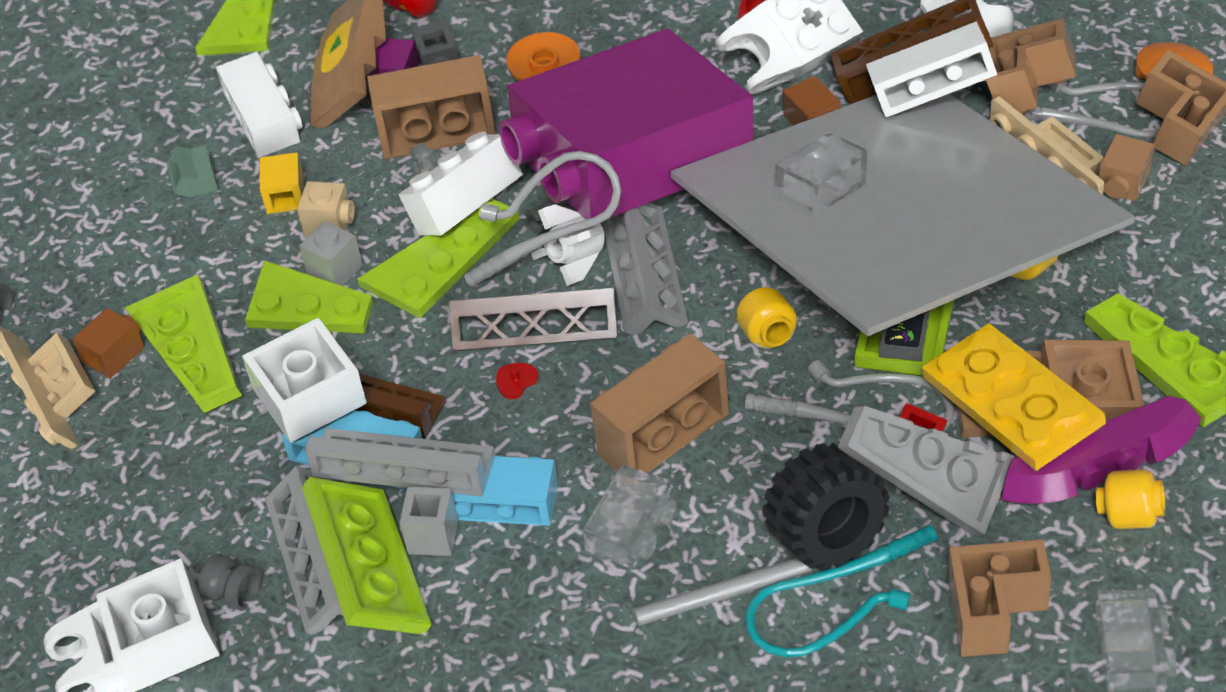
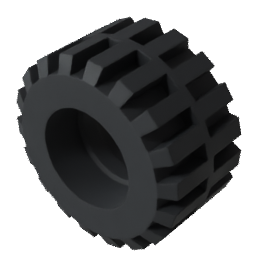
[763,443,890,570]

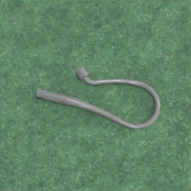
[1022,81,1159,137]
[464,151,622,288]
[745,360,955,432]

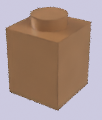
[1099,134,1155,201]

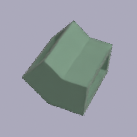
[167,145,218,198]

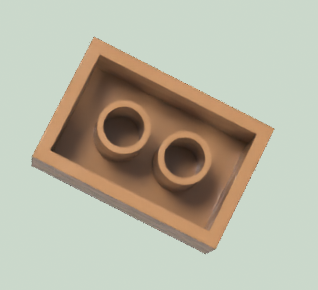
[367,55,496,160]
[590,333,729,485]

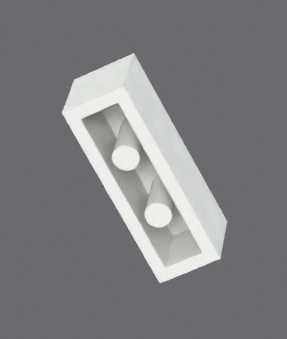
[866,22,997,117]
[216,52,303,158]
[398,132,523,235]

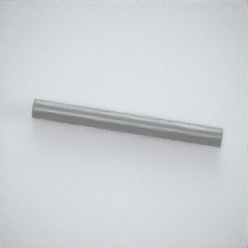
[633,558,812,626]

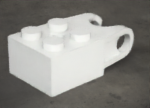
[715,0,863,94]
[43,558,220,692]

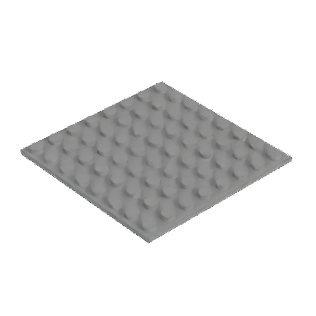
[670,94,1135,336]

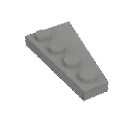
[837,406,1015,536]

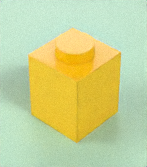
[260,152,305,214]

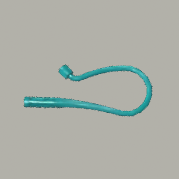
[745,524,938,657]

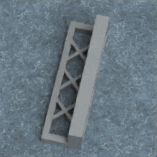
[602,202,688,335]
[305,428,495,497]
[265,466,343,635]

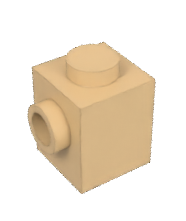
[297,181,355,239]

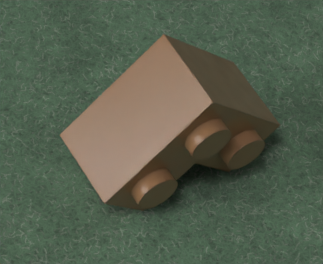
[986,18,1076,114]
[1136,50,1226,166]
[948,539,1051,657]

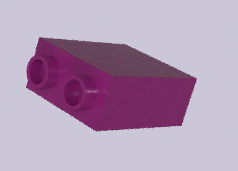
[499,28,753,220]

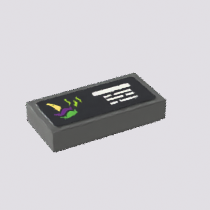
[879,310,931,362]

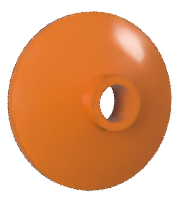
[506,32,580,81]

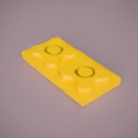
[921,323,1106,471]

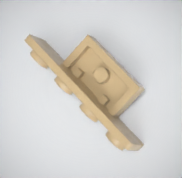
[990,96,1104,195]
[0,326,95,450]

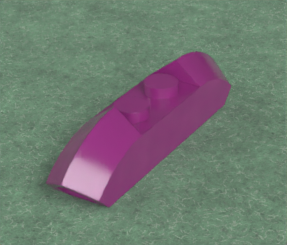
[1001,396,1201,504]

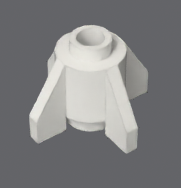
[531,204,604,286]

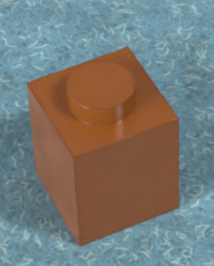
[782,75,840,125]
[72,308,144,379]

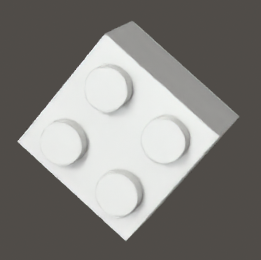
[242,318,367,443]

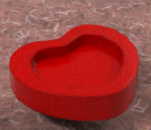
[496,363,539,399]

